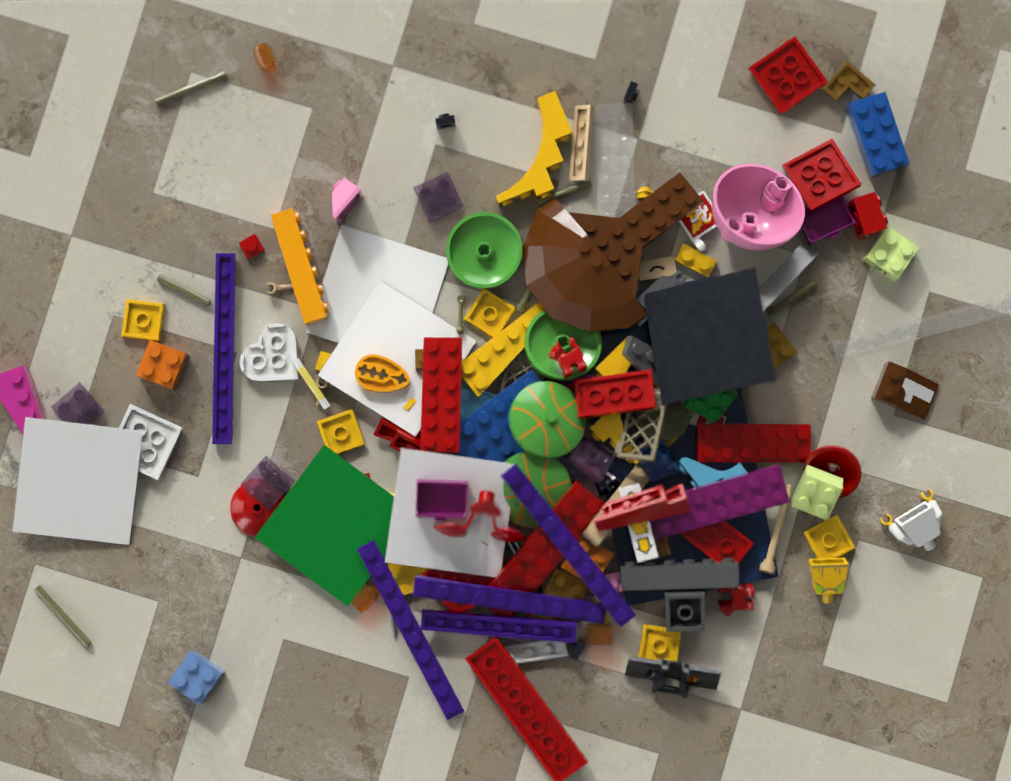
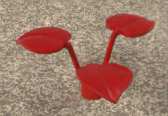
[433,490,525,542]

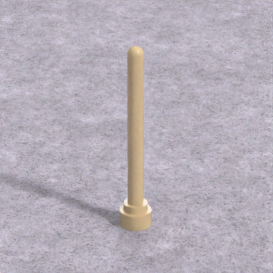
[759,484,792,574]

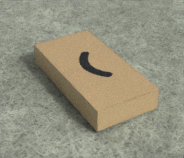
[639,256,677,282]

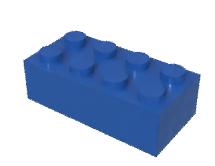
[846,92,910,179]

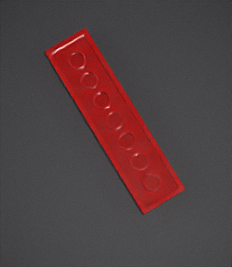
[487,480,605,617]
[465,636,589,781]

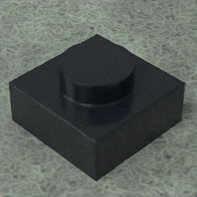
[623,81,640,105]
[435,113,456,130]
[568,639,586,660]

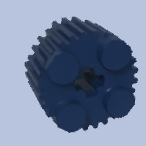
[638,438,681,484]

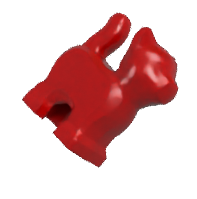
[548,338,587,379]
[718,584,754,616]

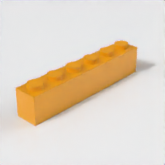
[271,208,330,326]

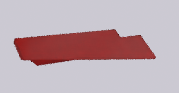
[373,416,421,452]
[593,484,691,531]

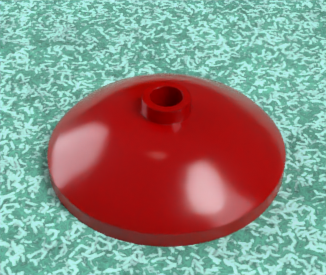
[803,445,862,499]
[230,479,285,537]

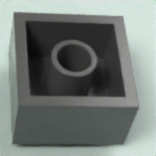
[665,588,705,632]

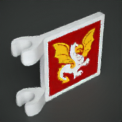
[679,190,717,253]

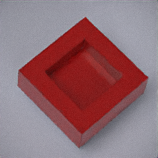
[239,233,265,260]

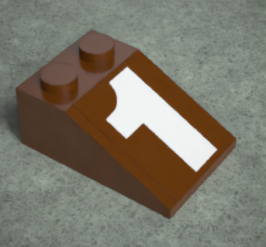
[871,361,939,420]

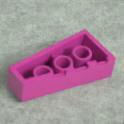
[0,366,46,434]

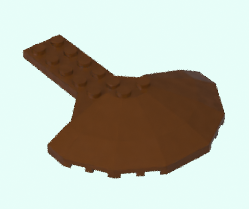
[522,172,704,333]

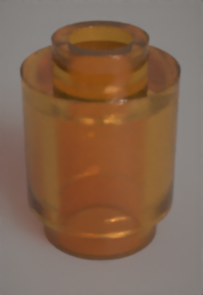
[253,43,278,73]
[351,584,379,613]

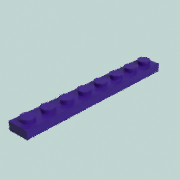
[420,609,577,643]

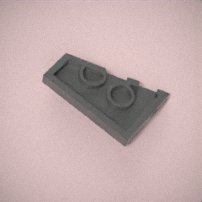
[622,336,659,388]

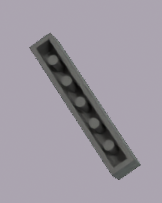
[621,558,739,591]

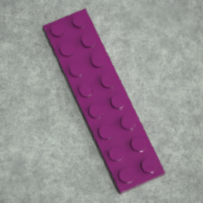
[649,464,790,540]

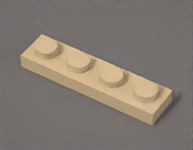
[569,105,595,182]

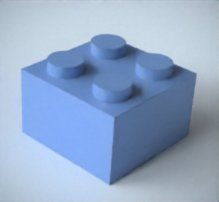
[168,649,225,705]

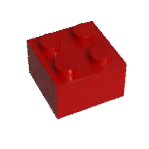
[847,192,888,240]

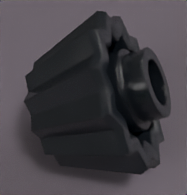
[594,470,621,496]

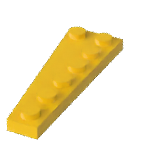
[462,303,544,398]

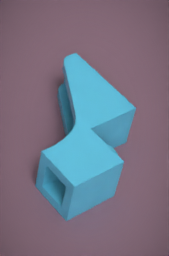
[678,458,747,488]

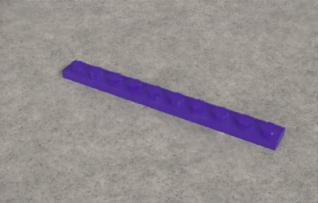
[212,253,236,445]
[501,463,636,627]
[357,540,464,720]
[412,575,606,624]

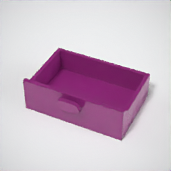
[801,196,856,246]
[415,479,468,522]

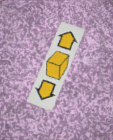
[619,483,658,562]

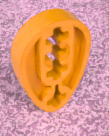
[355,354,410,393]

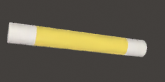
[292,358,330,410]

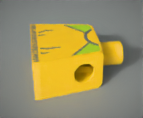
[808,558,848,604]

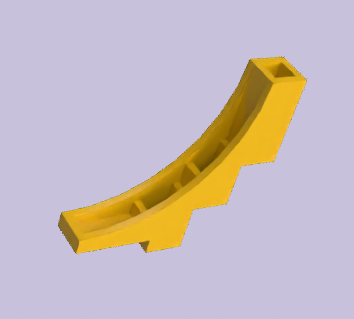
[496,91,573,207]
[589,336,639,465]

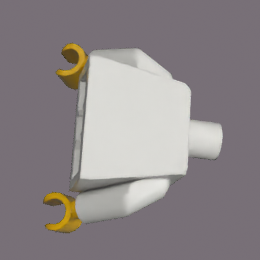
[880,489,943,551]

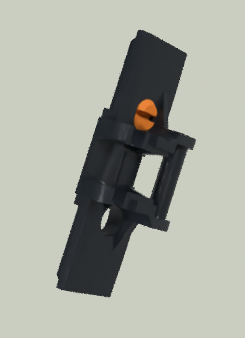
[625,656,721,698]

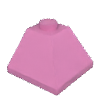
[332,178,363,224]

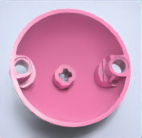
[712,164,805,251]

